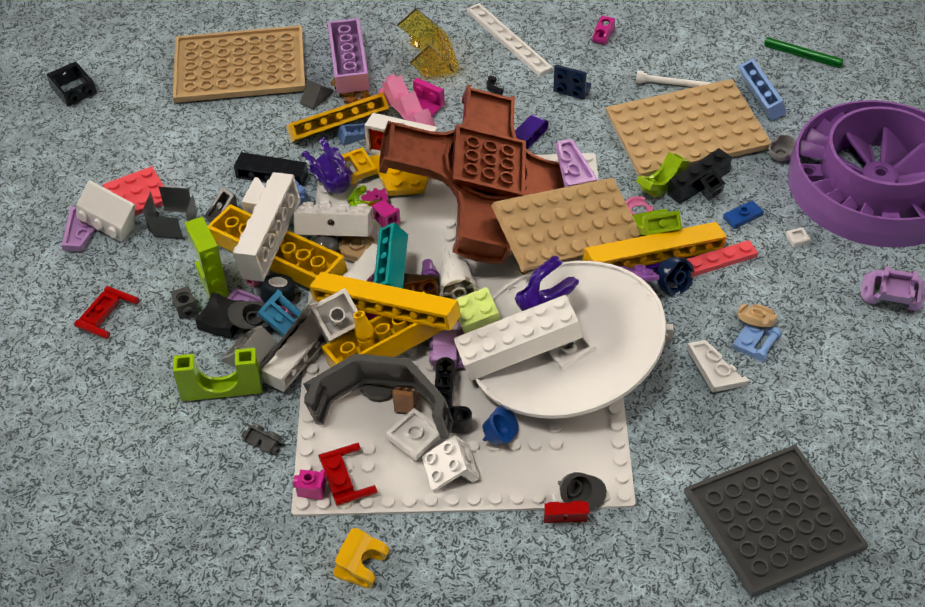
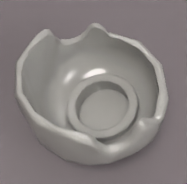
[769,135,796,162]

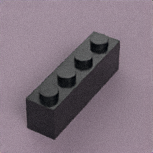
[667,148,732,204]
[234,152,309,186]

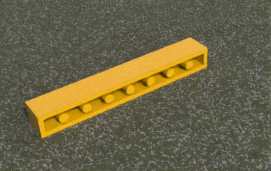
[582,222,727,268]
[309,272,461,331]

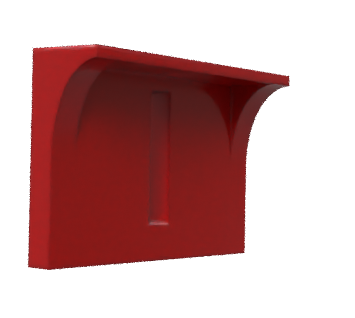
[544,501,589,523]

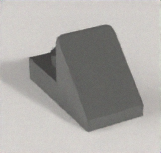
[204,187,237,222]

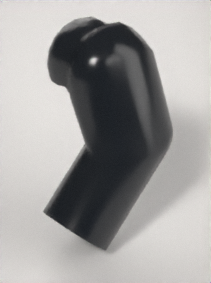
[486,75,504,95]

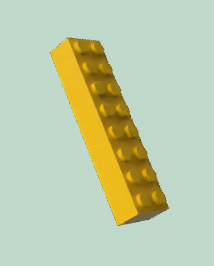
[208,204,348,288]

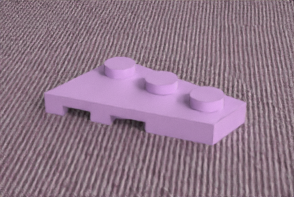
[555,139,598,187]
[62,206,97,251]

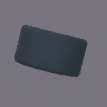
[260,274,295,306]

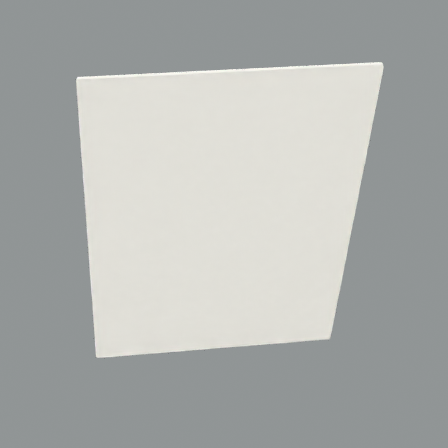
[291,153,636,516]

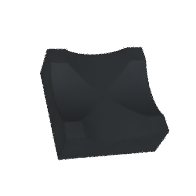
[195,292,244,339]

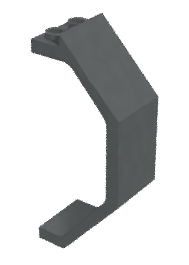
[303,354,453,439]

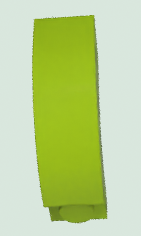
[636,152,690,198]

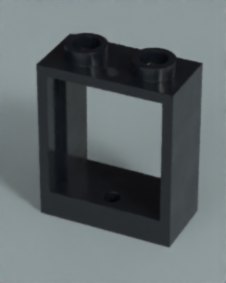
[46,61,97,107]

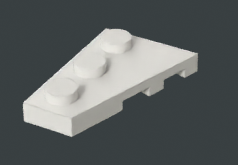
[686,340,750,393]

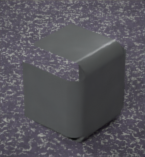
[143,187,197,238]

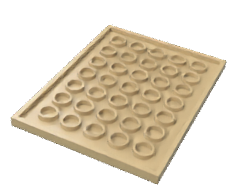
[173,25,306,103]
[606,79,771,176]

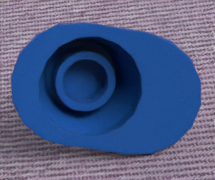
[482,406,518,445]

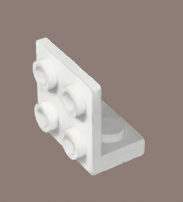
[422,435,480,491]

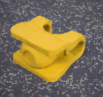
[333,528,389,589]

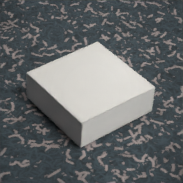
[786,227,811,248]

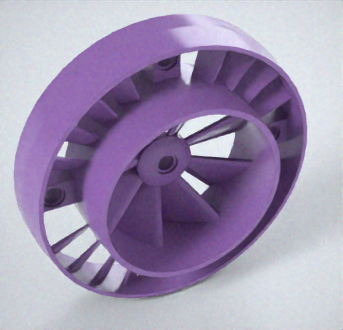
[788,100,925,248]

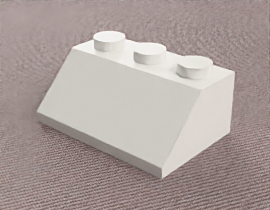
[76,180,135,242]

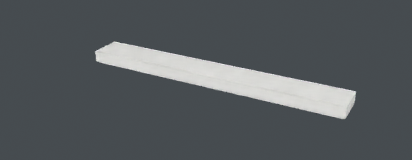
[467,3,553,77]

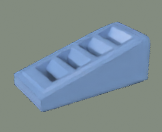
[337,123,366,145]

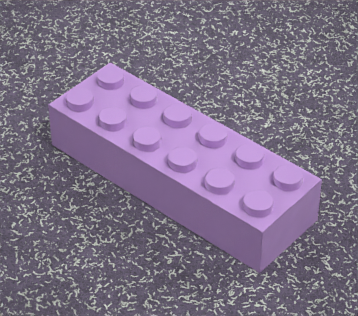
[327,18,370,94]

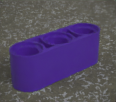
[515,114,549,149]

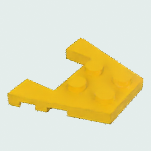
[370,155,430,196]

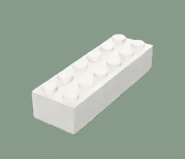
[233,172,300,282]
[453,295,583,381]

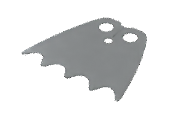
[261,297,317,369]

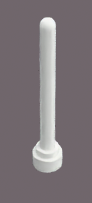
[636,70,711,87]

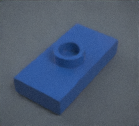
[723,200,764,229]

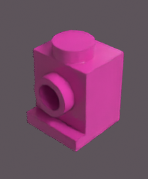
[372,199,401,227]
[293,469,327,500]

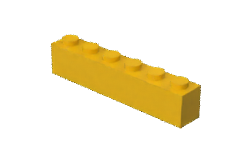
[286,92,389,143]

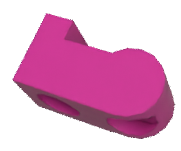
[592,16,615,45]

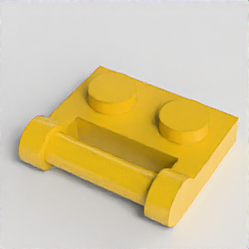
[342,147,377,185]

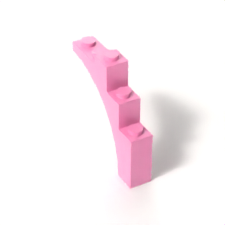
[376,74,436,127]

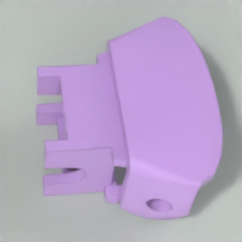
[861,266,925,311]

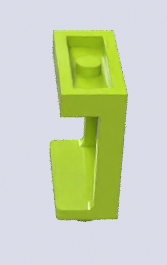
[632,209,682,235]

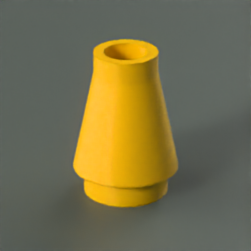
[353,311,375,341]

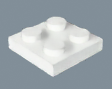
[385,408,440,460]

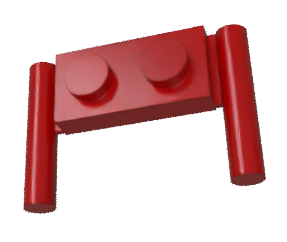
[74,286,140,339]
[318,442,377,506]

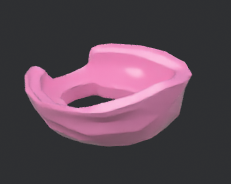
[625,196,653,215]

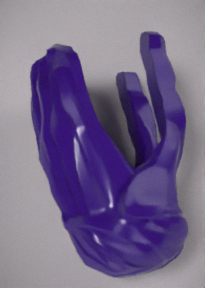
[301,137,353,194]
[515,256,579,311]

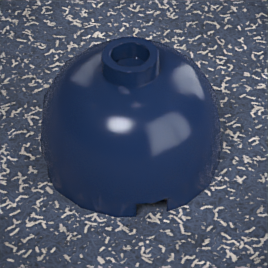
[656,257,694,295]

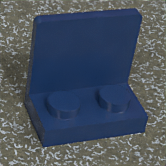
[553,65,591,99]

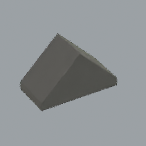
[300,80,333,110]

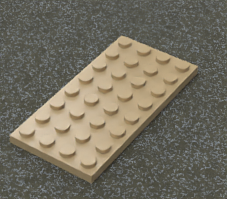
[491,178,642,272]

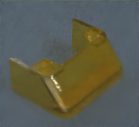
[397,8,460,78]

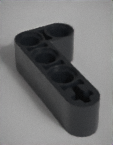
[433,357,472,433]

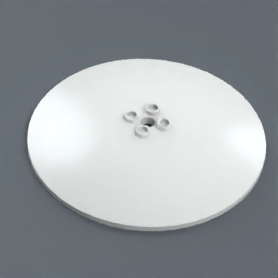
[475,261,666,419]

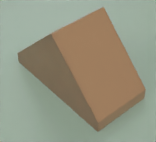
[392,387,419,413]

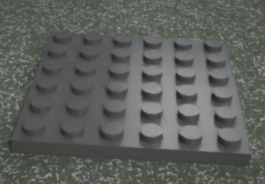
[684,444,868,598]

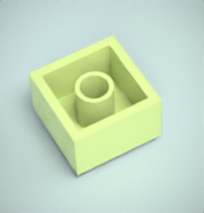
[455,287,501,334]

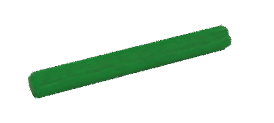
[764,37,843,68]

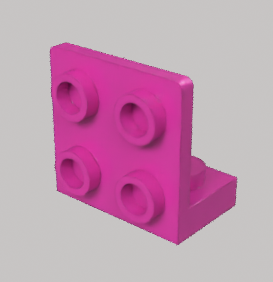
[413,78,445,117]

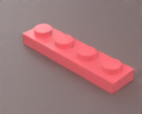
[686,240,758,277]

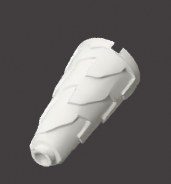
[439,243,478,299]

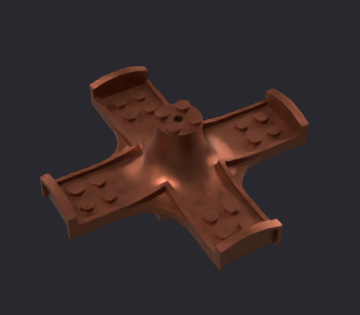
[379,84,565,264]

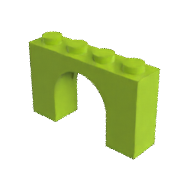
[184,216,229,298]
[173,348,262,401]

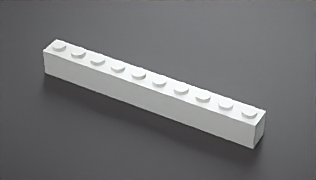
[262,243,378,392]

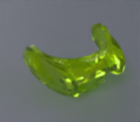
[347,185,381,207]

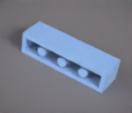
[738,58,786,121]

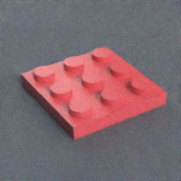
[103,166,164,216]

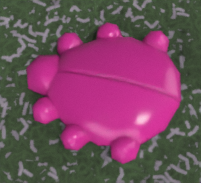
[361,188,388,207]

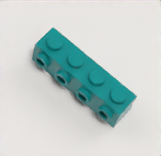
[373,222,408,289]

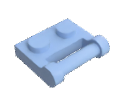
[732,323,782,362]

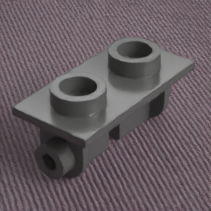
[241,422,286,455]

